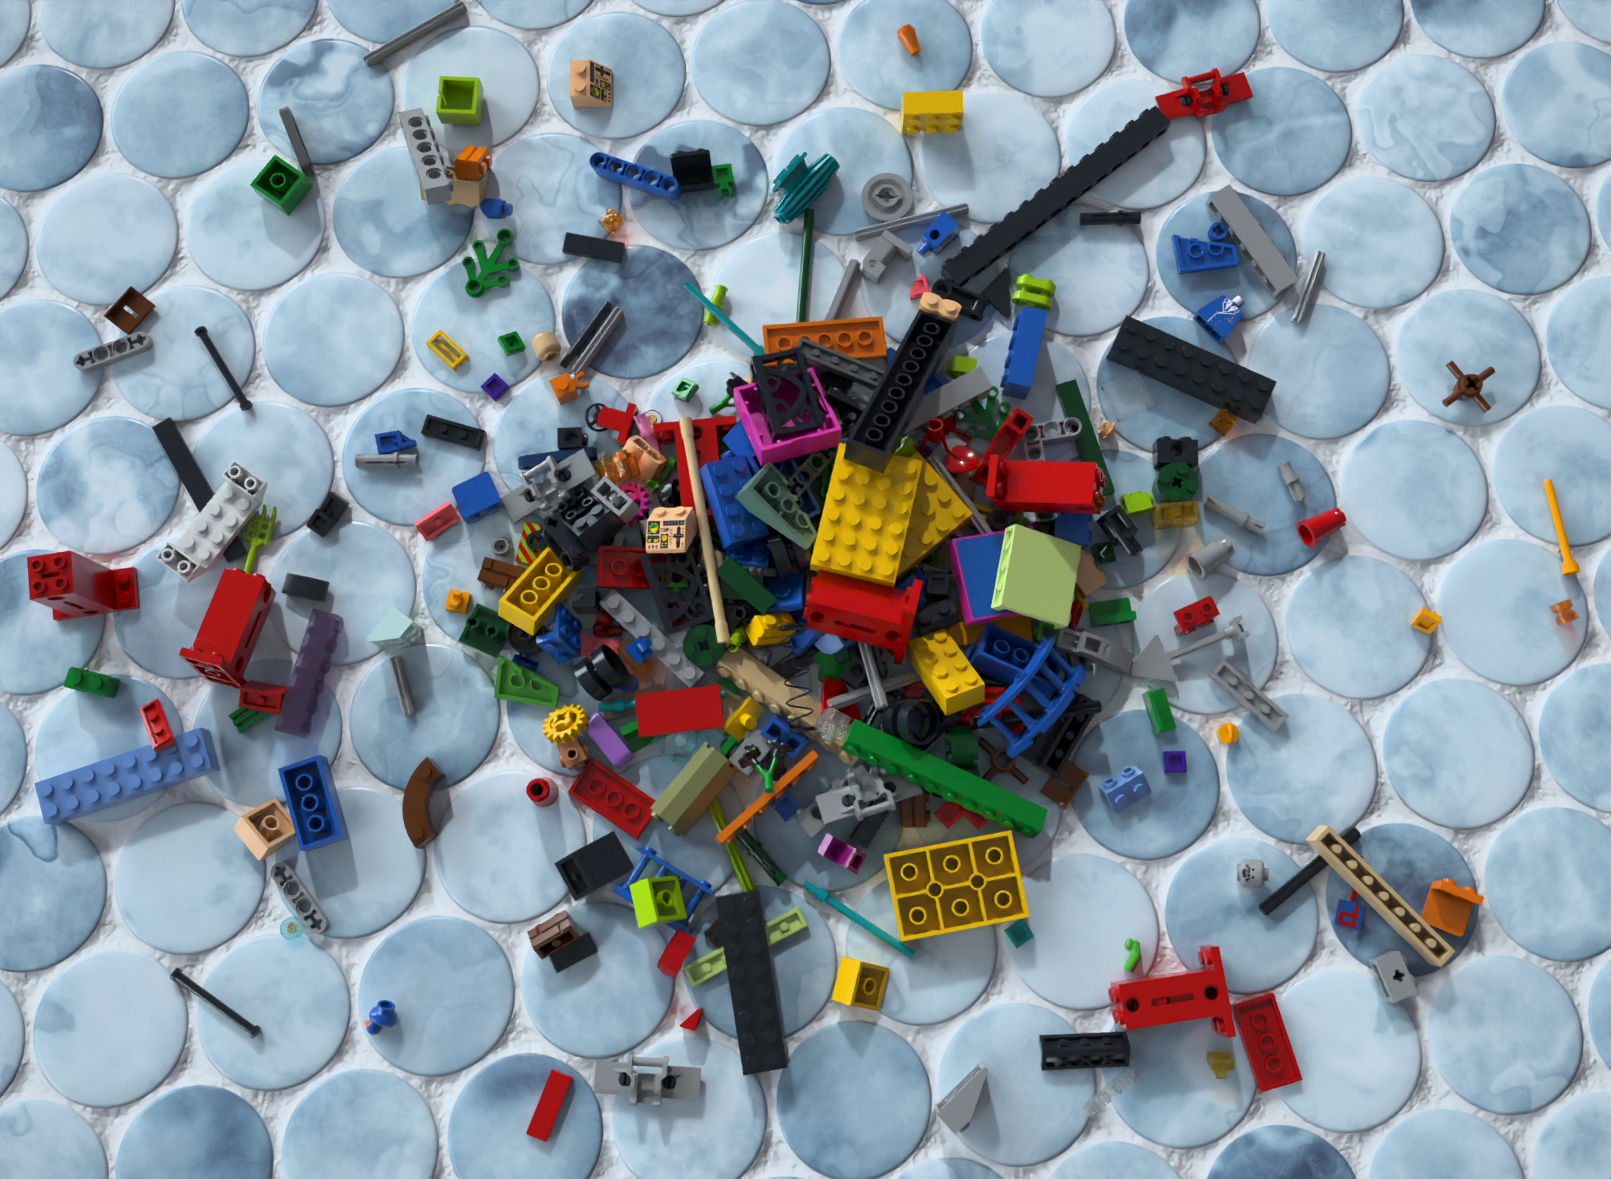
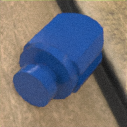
[481,198,513,219]

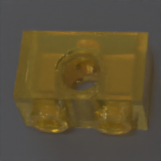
[1151,501,1200,530]

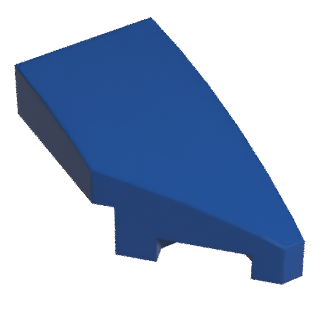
[375,430,417,455]

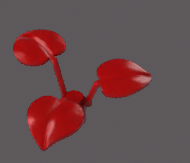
[918,416,979,474]

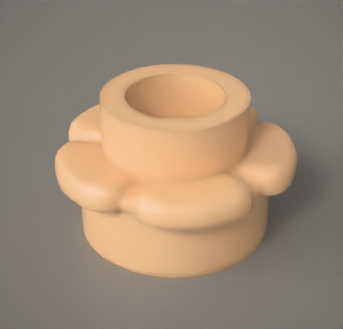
[1098,420,1116,439]

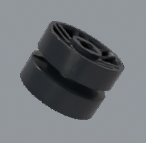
[506,623,548,657]

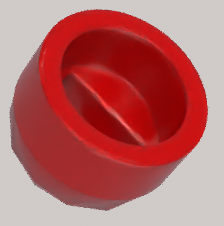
[595,610,613,627]

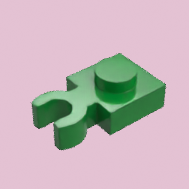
[712,163,734,200]

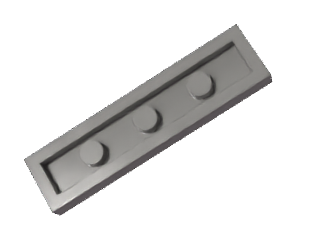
[1209,659,1289,732]

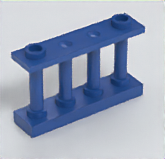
[612,845,714,935]

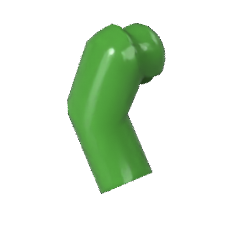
[1124,938,1141,973]

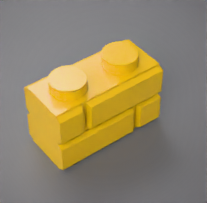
[745,612,796,646]

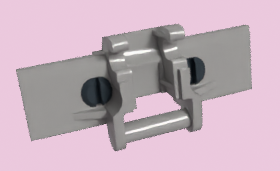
[501,449,597,523]
[815,766,923,825]
[594,1054,701,1108]

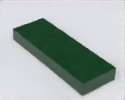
[715,556,777,614]

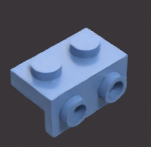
[1098,765,1152,814]

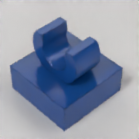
[624,636,654,665]

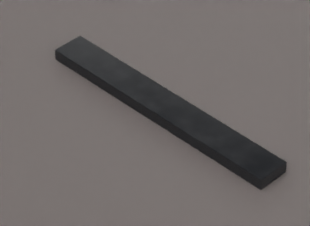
[152,417,248,564]

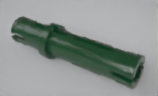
[736,829,788,886]

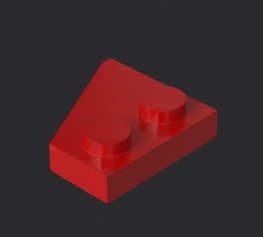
[820,678,862,723]

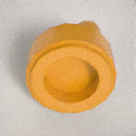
[1216,723,1239,744]

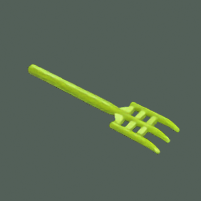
[243,504,277,575]

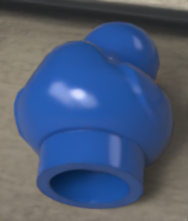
[364,1000,397,1035]

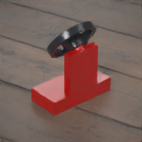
[585,403,639,447]

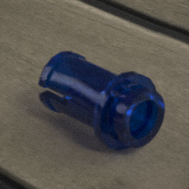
[512,654,539,673]

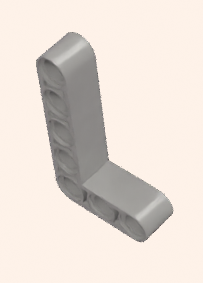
[1023,418,1082,526]

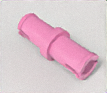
[633,412,661,451]

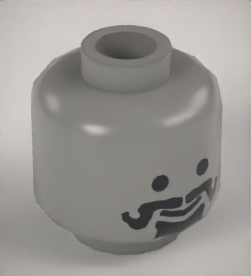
[1237,859,1269,888]

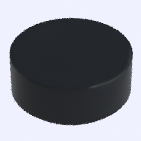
[986,509,1008,531]

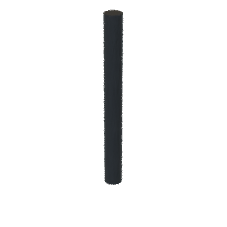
[559,301,612,369]

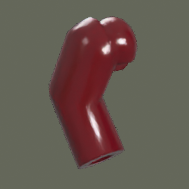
[592,623,622,637]

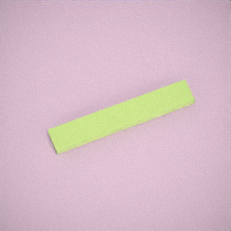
[683,907,808,987]

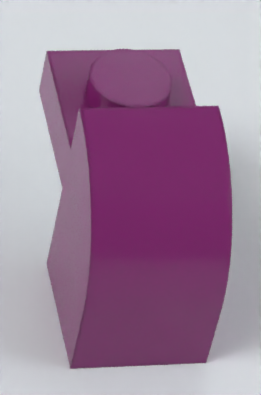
[817,833,866,874]

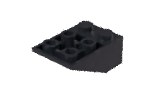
[552,487,623,553]
[554,831,635,901]

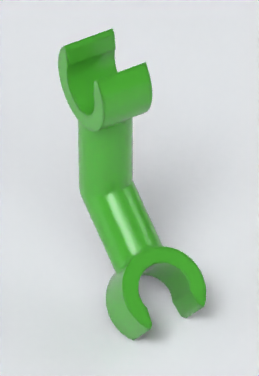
[644,456,678,494]

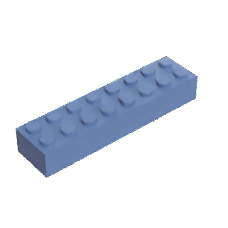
[34,728,221,825]

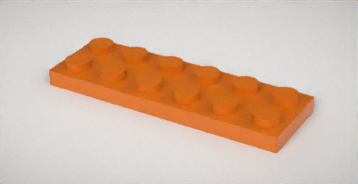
[762,316,887,367]
[714,750,819,846]

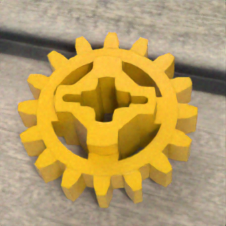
[542,703,589,745]

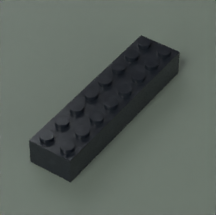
[1106,315,1277,424]
[716,889,787,1076]

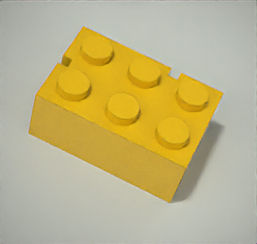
[901,90,964,135]

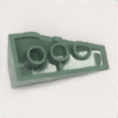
[735,462,817,550]

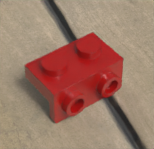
[1173,596,1220,635]

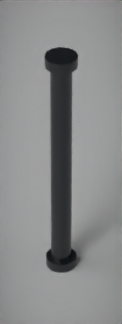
[194,326,253,411]
[170,968,261,1039]

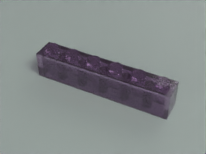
[274,608,343,738]

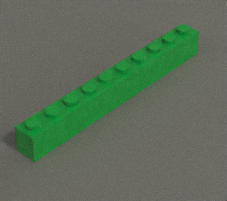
[840,719,1048,839]

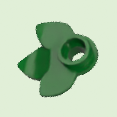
[812,649,851,682]

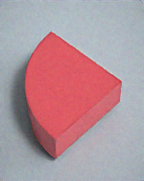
[910,274,930,300]

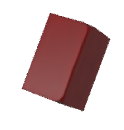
[679,1007,703,1031]

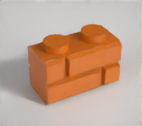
[455,145,492,181]

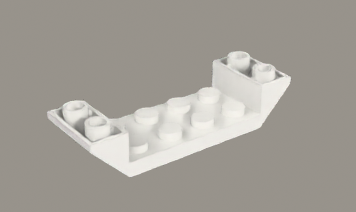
[154,459,268,582]

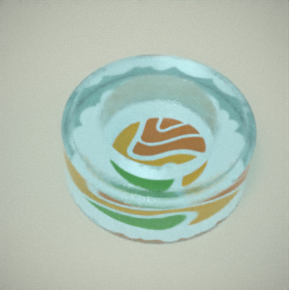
[280,917,304,939]

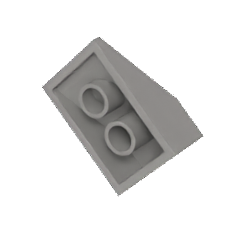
[933,1062,988,1135]

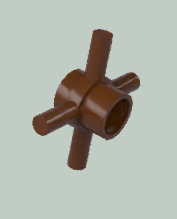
[1442,360,1495,413]
[977,736,1029,785]

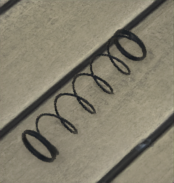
[777,623,816,733]

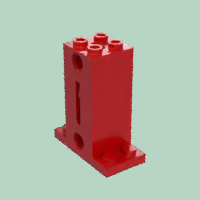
[653,415,737,528]
[986,455,1107,516]
[27,550,140,621]
[179,568,276,689]
[803,570,923,665]
[1108,945,1236,1038]

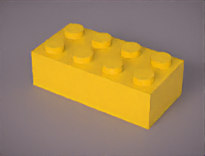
[498,547,583,636]
[907,628,985,716]

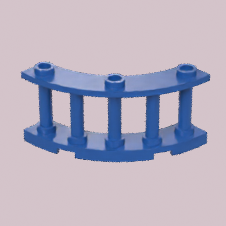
[977,635,1087,758]

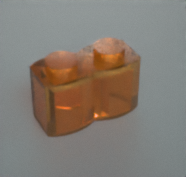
[594,449,641,484]
[617,639,656,684]

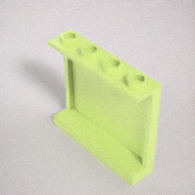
[991,524,1082,629]

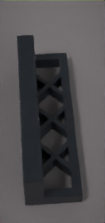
[1039,1031,1131,1070]

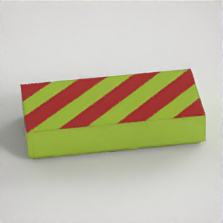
[515,522,544,565]

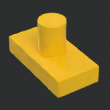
[722,695,766,742]

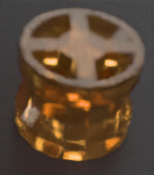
[598,208,624,234]

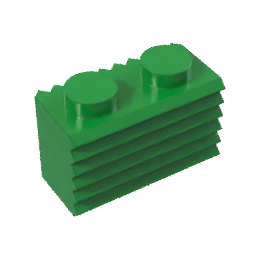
[64,667,120,699]

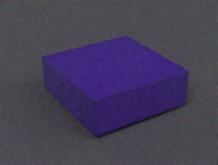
[480,373,510,402]
[1163,751,1187,773]

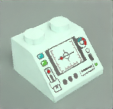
[366,606,423,648]

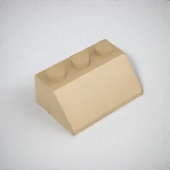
[420,165,489,208]

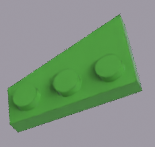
[494,656,560,708]

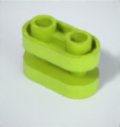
[1012,274,1056,311]

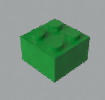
[250,155,313,216]

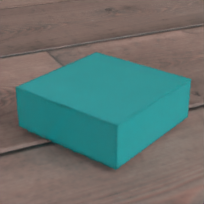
[1004,919,1034,948]

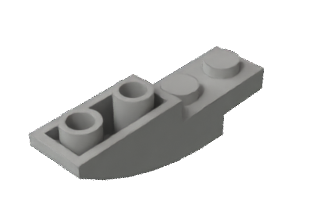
[1054,627,1134,675]

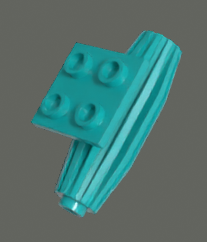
[771,152,840,224]

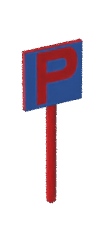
[1334,856,1365,931]

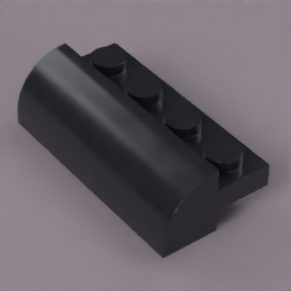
[1018,688,1095,777]

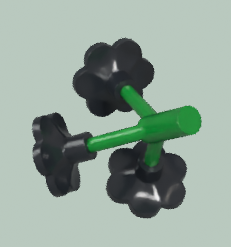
[709,372,749,415]
[738,740,793,793]

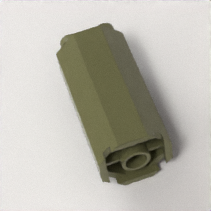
[650,742,739,837]

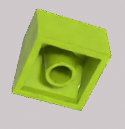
[629,876,687,928]

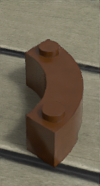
[402,757,446,849]

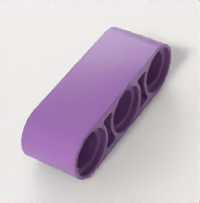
[585,710,635,770]

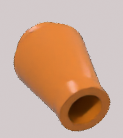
[897,24,921,56]

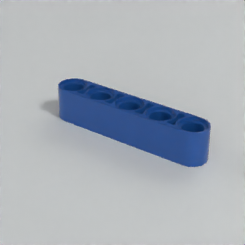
[589,152,682,201]

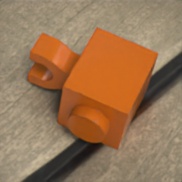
[549,371,590,405]

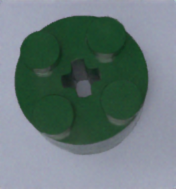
[1152,462,1199,509]
[683,624,728,667]
[945,725,978,769]

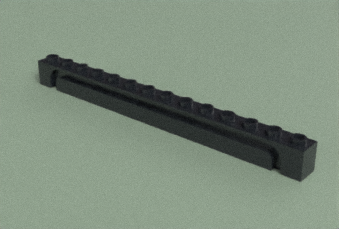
[941,105,1171,287]

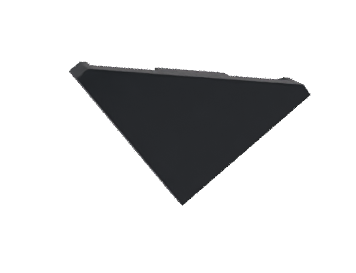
[980,268,1010,319]

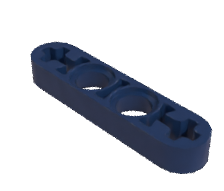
[518,447,598,470]

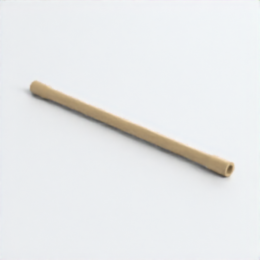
[679,417,730,644]

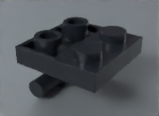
[824,387,866,435]

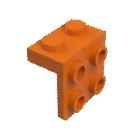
[1421,878,1484,937]

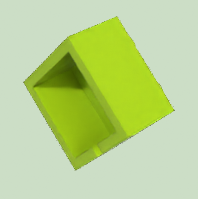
[436,76,484,125]

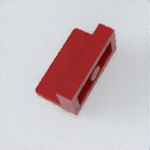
[239,680,291,715]

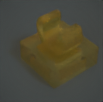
[1207,1052,1235,1079]

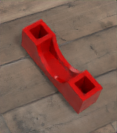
[968,407,1034,489]

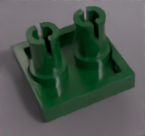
[458,603,510,659]

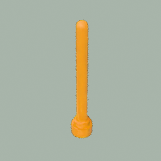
[1543,479,1580,576]

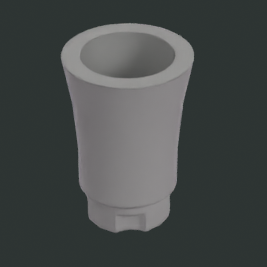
[1186,537,1235,579]

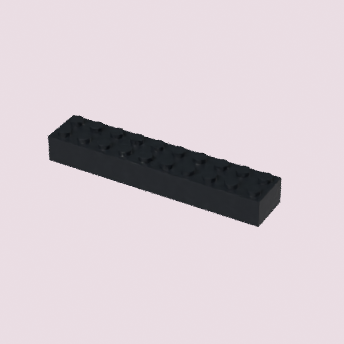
[843,309,957,474]

